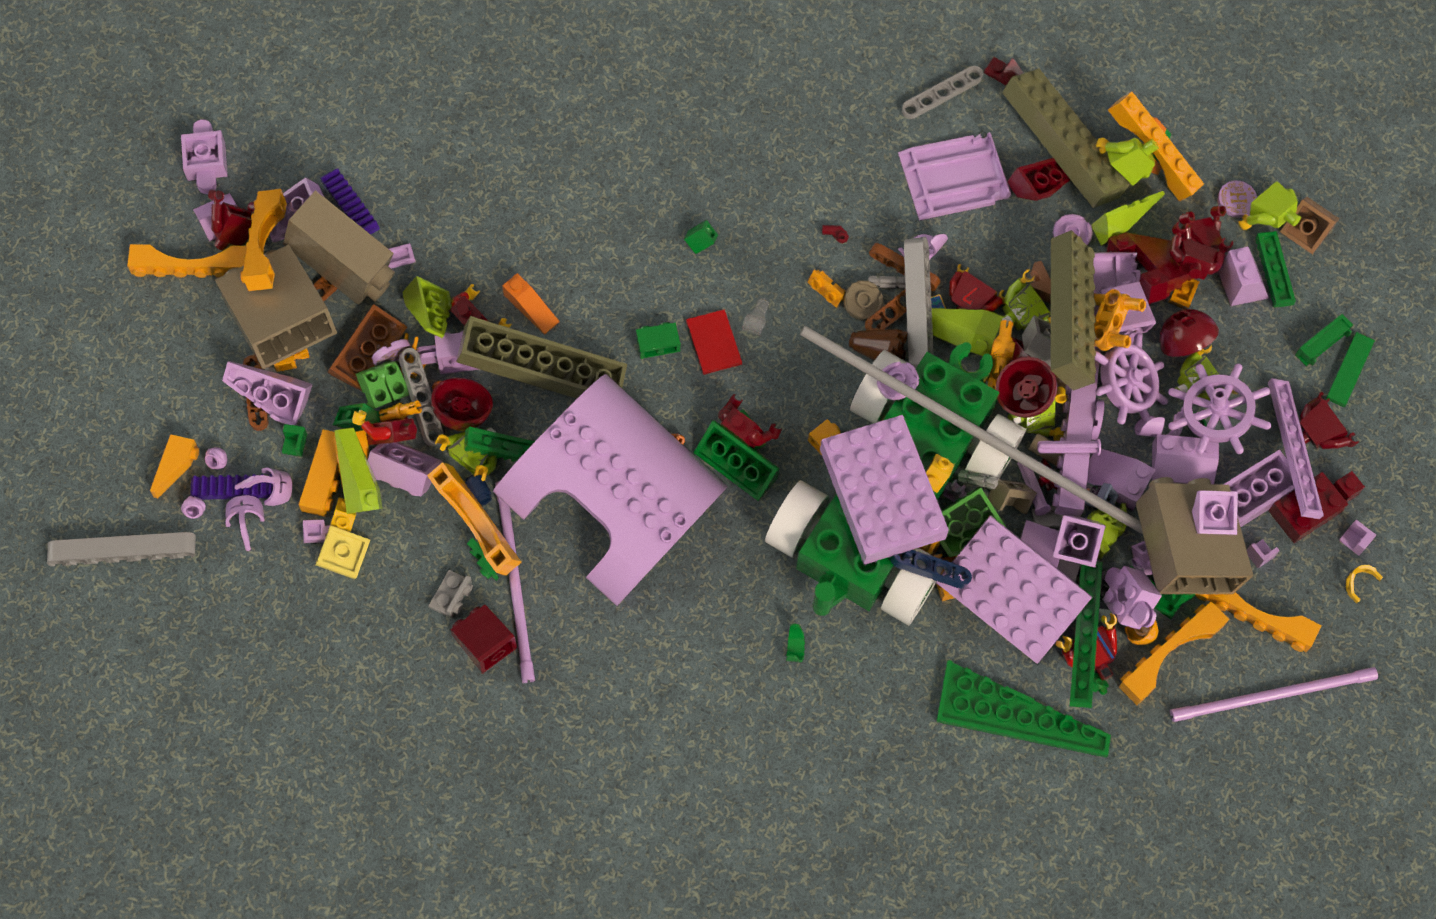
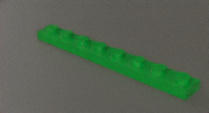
[1070,562,1103,708]

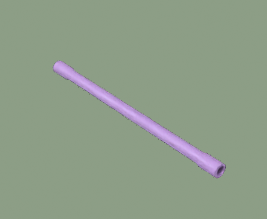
[495,481,535,683]
[1170,667,1378,722]

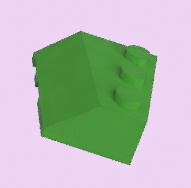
[940,486,1006,557]

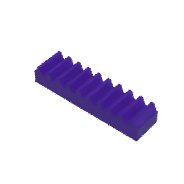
[320,168,379,235]
[190,474,273,500]

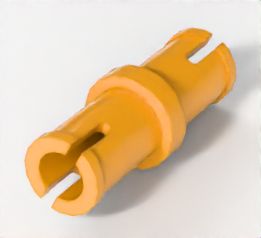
[379,400,422,422]

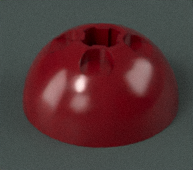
[1159,309,1219,357]
[995,357,1057,418]
[431,378,493,431]

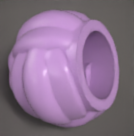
[205,447,227,469]
[181,496,206,519]

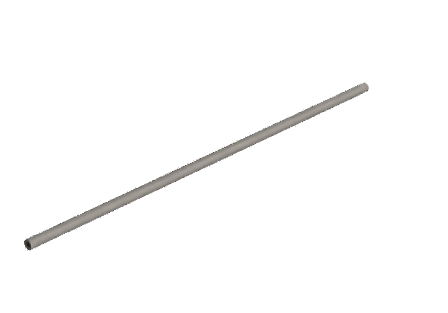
[800,326,1143,535]

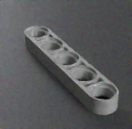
[902,66,983,119]
[399,348,444,446]

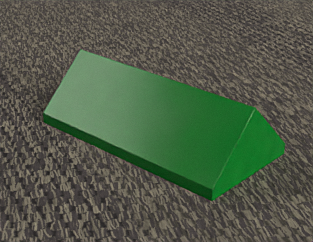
[694,420,779,501]

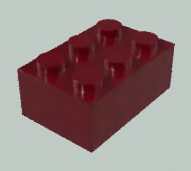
[1268,472,1349,543]

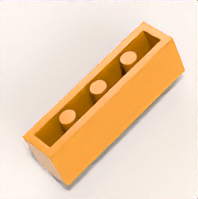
[299,429,340,517]

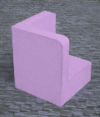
[1340,520,1376,556]
[1247,539,1280,568]

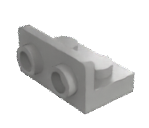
[429,570,473,619]

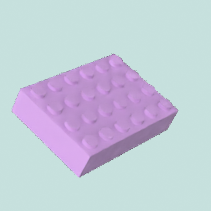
[820,415,949,565]
[936,515,1092,664]

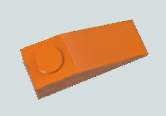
[502,273,559,335]

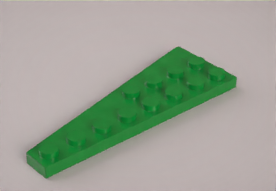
[936,660,1111,758]

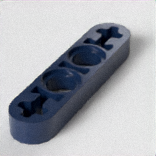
[890,550,972,589]

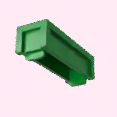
[1295,314,1353,366]

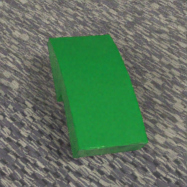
[467,538,499,581]

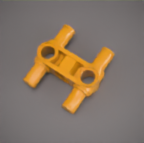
[1094,289,1146,351]
[987,320,1015,389]

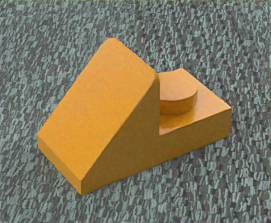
[1169,279,1200,309]

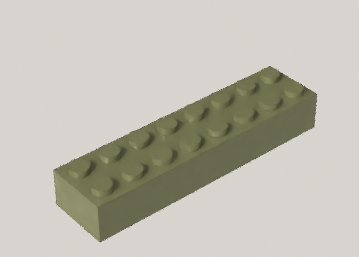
[1002,68,1131,208]
[1051,230,1096,391]
[456,316,627,399]

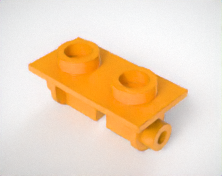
[807,269,846,308]

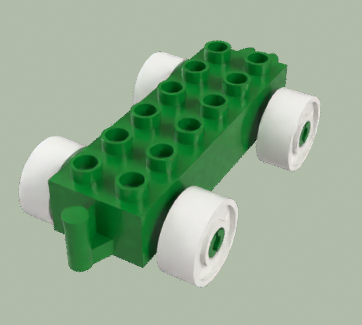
[765,342,1026,626]

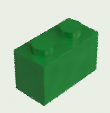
[636,322,681,359]

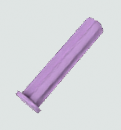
[1037,439,1101,455]
[1017,462,1051,516]

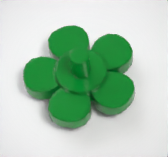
[1093,673,1109,695]

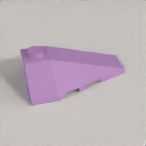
[222,361,312,426]

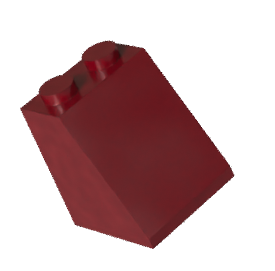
[450,604,517,674]

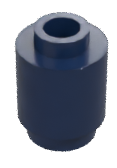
[465,474,492,506]

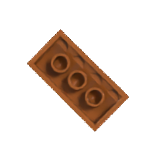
[327,304,407,391]

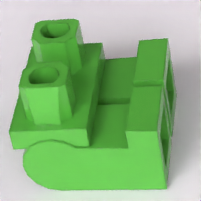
[356,361,409,409]

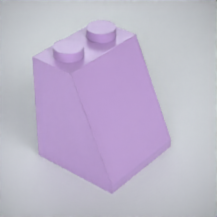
[1218,247,1269,306]
[1098,280,1156,336]
[1053,515,1105,567]
[1020,520,1060,568]

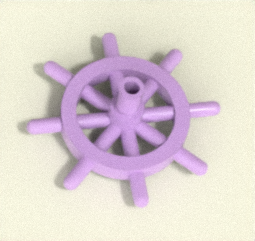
[1095,333,1168,424]
[1168,364,1271,454]

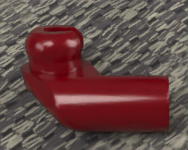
[822,225,849,243]

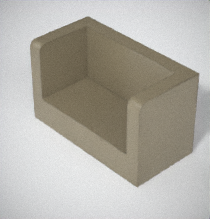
[987,479,1037,514]

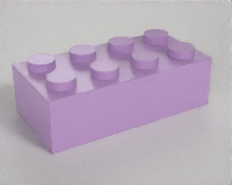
[1223,450,1295,527]

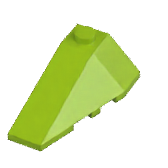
[1091,191,1165,246]

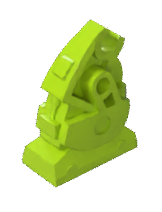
[1086,502,1127,560]

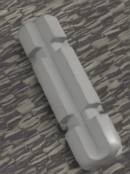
[868,276,906,289]
[958,470,998,489]

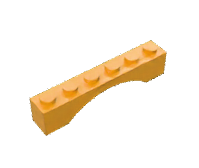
[1108,92,1204,202]
[241,189,287,291]
[127,244,247,278]
[427,462,522,575]
[1195,592,1321,652]
[1119,601,1230,706]

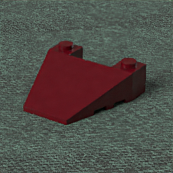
[1107,232,1193,304]

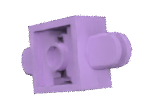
[181,120,228,194]
[416,331,480,374]
[1102,566,1162,630]

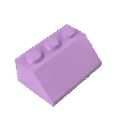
[1152,434,1219,484]
[368,442,443,497]

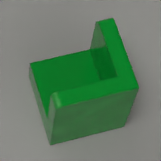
[684,219,718,254]
[282,424,308,457]

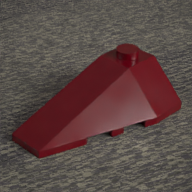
[1007,158,1070,201]

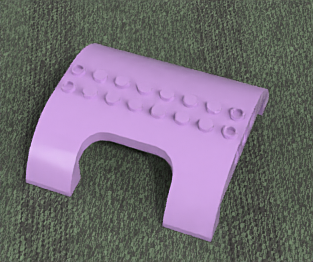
[493,374,728,606]

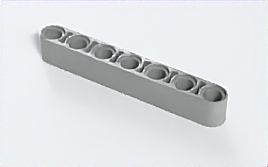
[904,237,934,369]
[47,532,196,566]

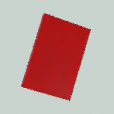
[686,309,742,375]

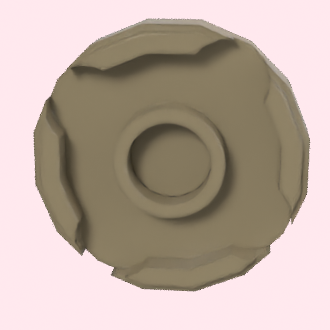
[844,280,883,320]

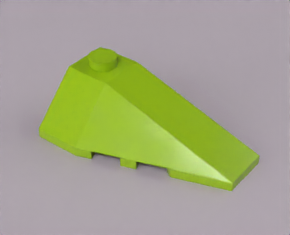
[402,276,451,338]
[932,308,1004,356]
[334,428,383,514]

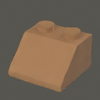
[1280,197,1340,254]

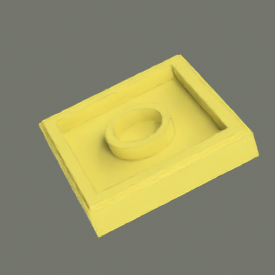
[316,525,370,579]

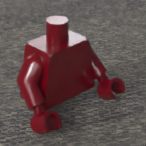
[208,190,255,251]
[1179,206,1226,250]
[1170,221,1233,280]
[1300,392,1359,449]
[718,394,782,449]

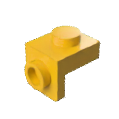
[925,454,954,493]
[330,497,356,532]

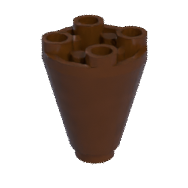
[849,329,908,361]

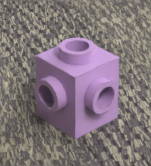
[1131,541,1153,575]

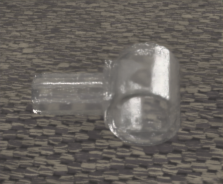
[742,298,769,337]

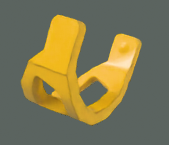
[1345,565,1383,603]

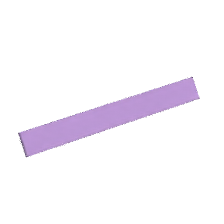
[1268,378,1323,519]

